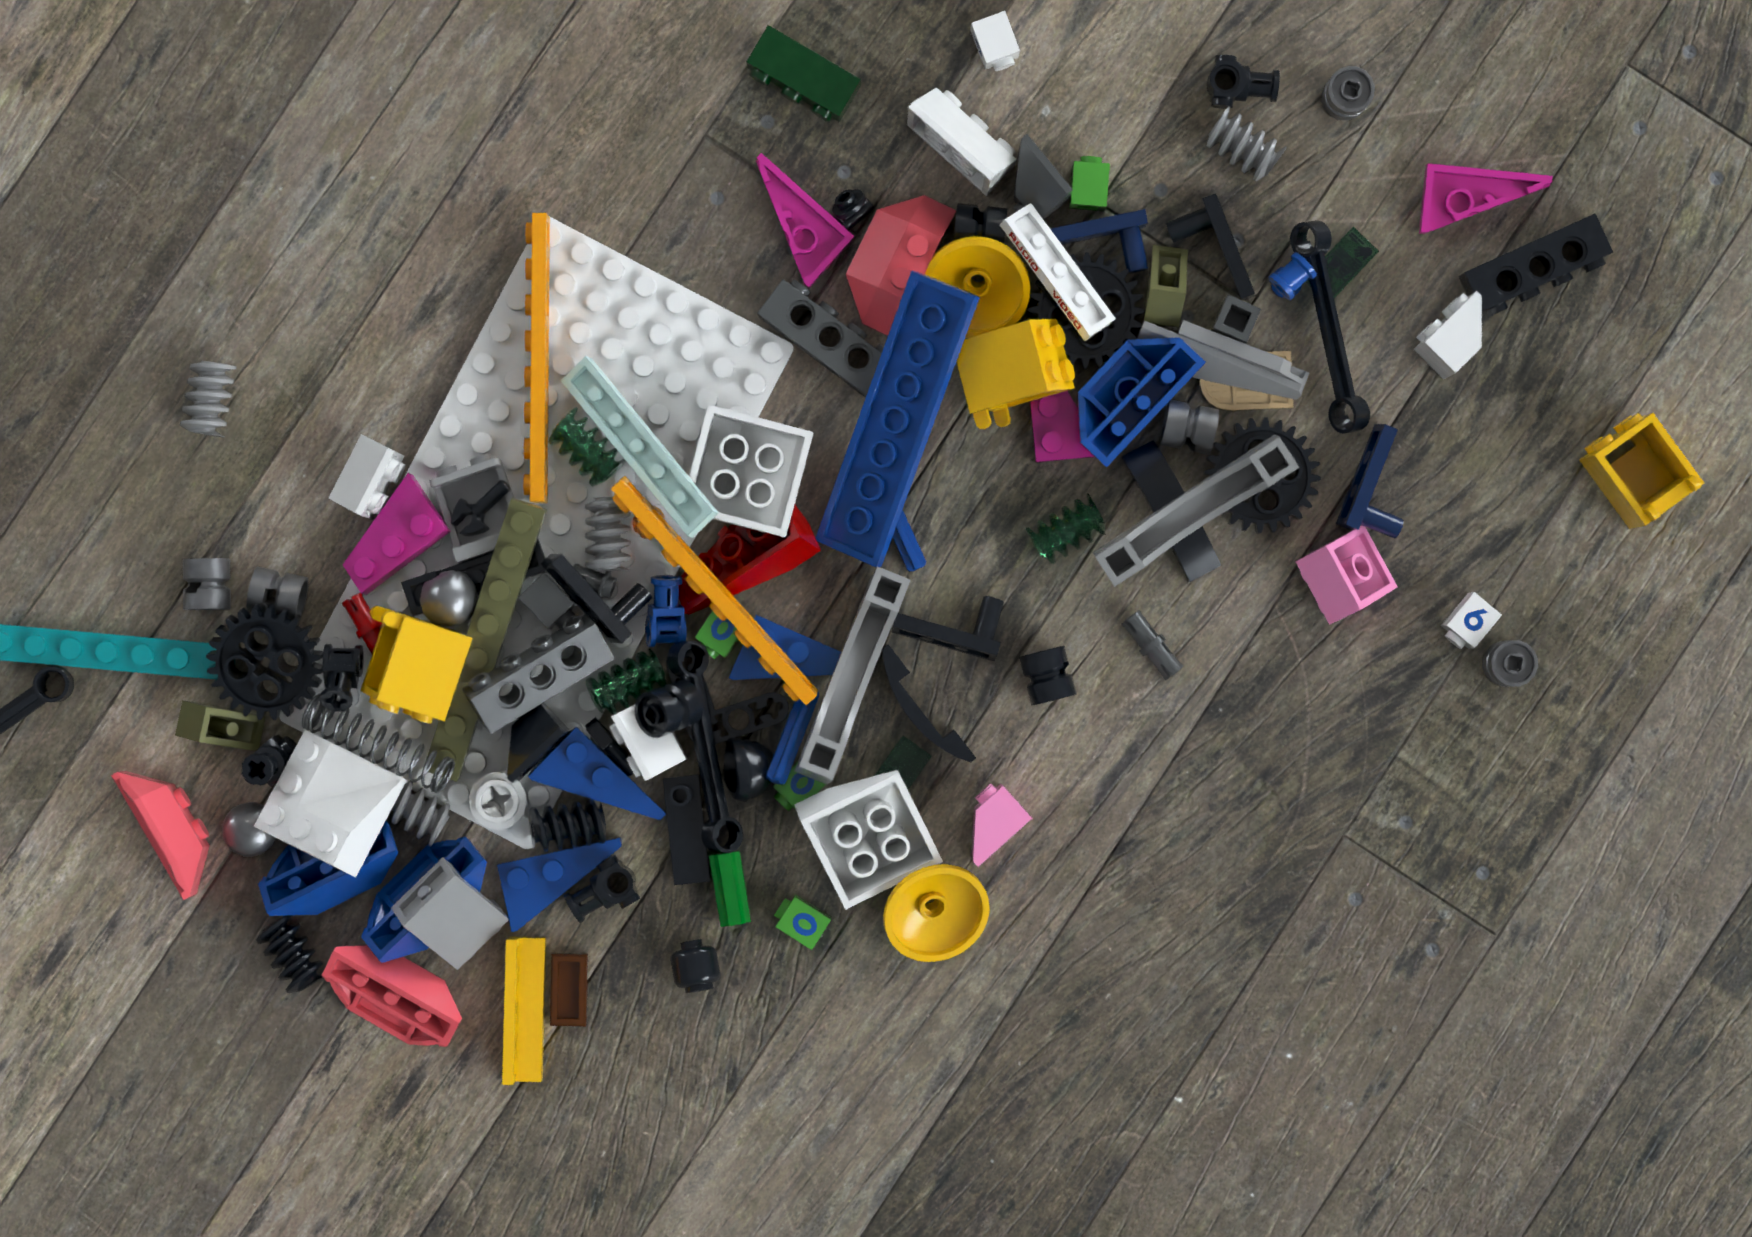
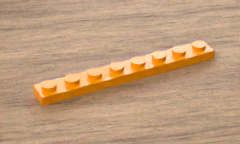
[523,213,550,504]
[611,476,818,705]

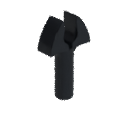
[451,480,511,536]
[585,717,634,776]

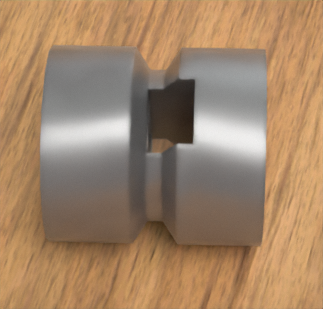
[1321,66,1375,121]
[1160,400,1219,455]
[183,558,231,610]
[246,566,308,620]
[1482,640,1538,687]

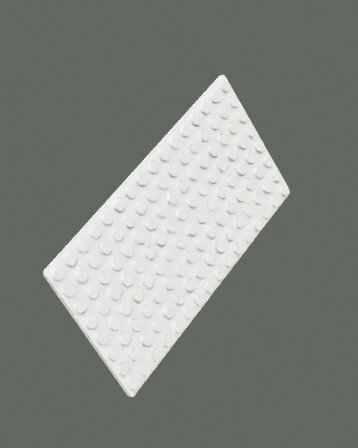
[279,217,793,849]

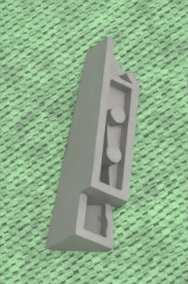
[1137,320,1309,400]

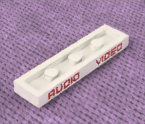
[1000,203,1116,341]

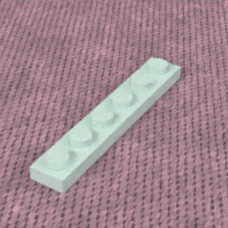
[561,356,718,538]

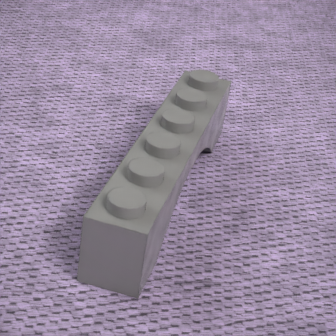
[1092,434,1299,587]
[794,566,911,785]

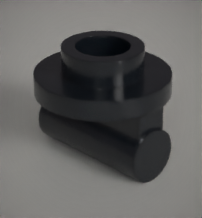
[832,189,875,231]

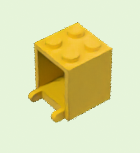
[956,319,1075,429]
[1579,412,1704,529]
[360,606,473,724]

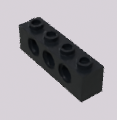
[1458,213,1613,317]

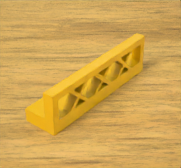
[502,936,546,1085]

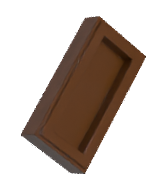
[550,953,588,1027]

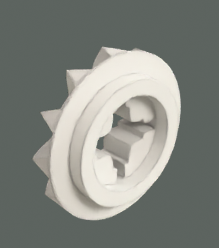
[469,772,527,830]

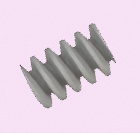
[1206,106,1287,182]
[180,361,236,438]
[585,497,631,571]
[391,773,450,847]

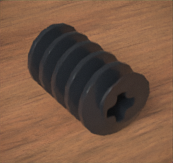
[529,799,606,852]
[256,915,323,993]

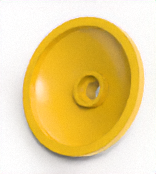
[925,236,1031,338]
[883,864,990,962]

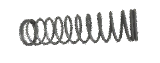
[302,694,455,794]

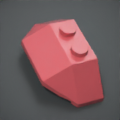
[846,195,956,336]
[111,771,210,900]
[322,945,462,1047]

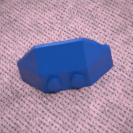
[1077,337,1206,467]
[258,821,398,916]
[361,837,487,963]

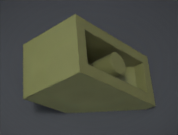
[1144,245,1188,327]
[175,700,266,751]

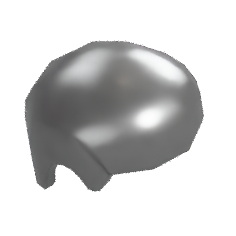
[420,570,479,626]
[222,802,276,857]

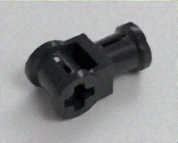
[320,644,364,712]

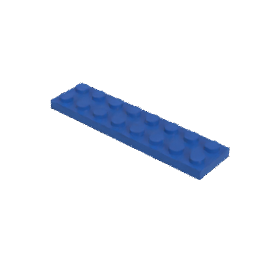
[815,271,980,567]

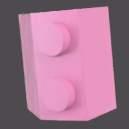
[1295,525,1397,625]
[971,783,1032,867]

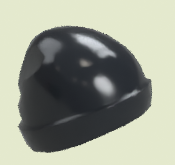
[723,738,774,802]

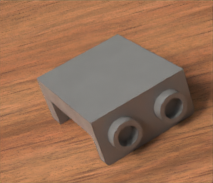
[429,454,514,563]
[391,857,509,970]

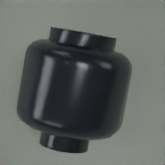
[670,939,721,993]

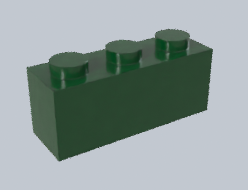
[746,25,861,122]

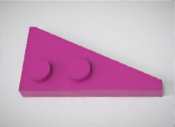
[1419,163,1553,234]

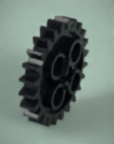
[1028,252,1145,370]
[1203,417,1321,534]
[206,604,323,720]

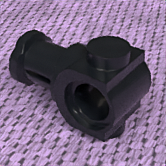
[1206,55,1280,109]
[242,734,297,787]
[564,855,640,923]

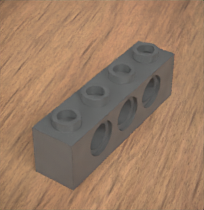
[757,279,884,398]
[462,614,615,734]

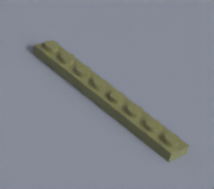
[426,498,547,782]

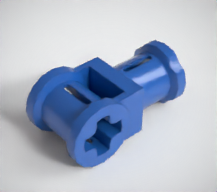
[1268,252,1317,300]
[645,575,687,647]

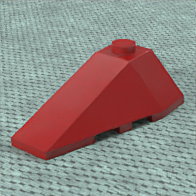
[679,505,821,615]

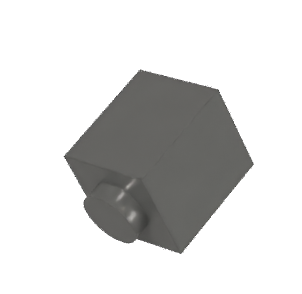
[1211,295,1261,343]
[518,573,576,629]

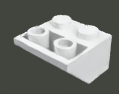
[1414,291,1482,380]
[329,434,405,519]
[609,705,688,781]

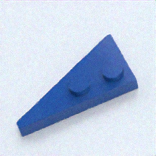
[729,615,841,680]
[528,726,666,820]
[497,837,622,932]

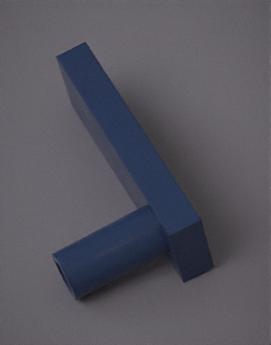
[1051,209,1148,274]
[1336,424,1403,539]

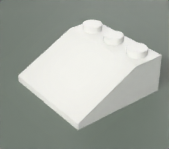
[907,88,1017,196]
[689,404,814,538]

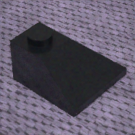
[507,702,571,783]

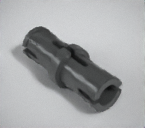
[1121,610,1183,680]

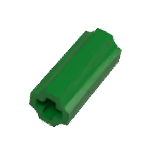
[709,850,751,927]

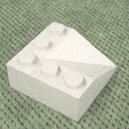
[254,730,407,878]
[794,770,943,909]

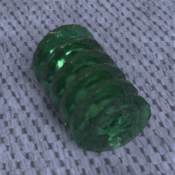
[548,407,626,487]
[1025,493,1106,564]
[585,648,667,715]

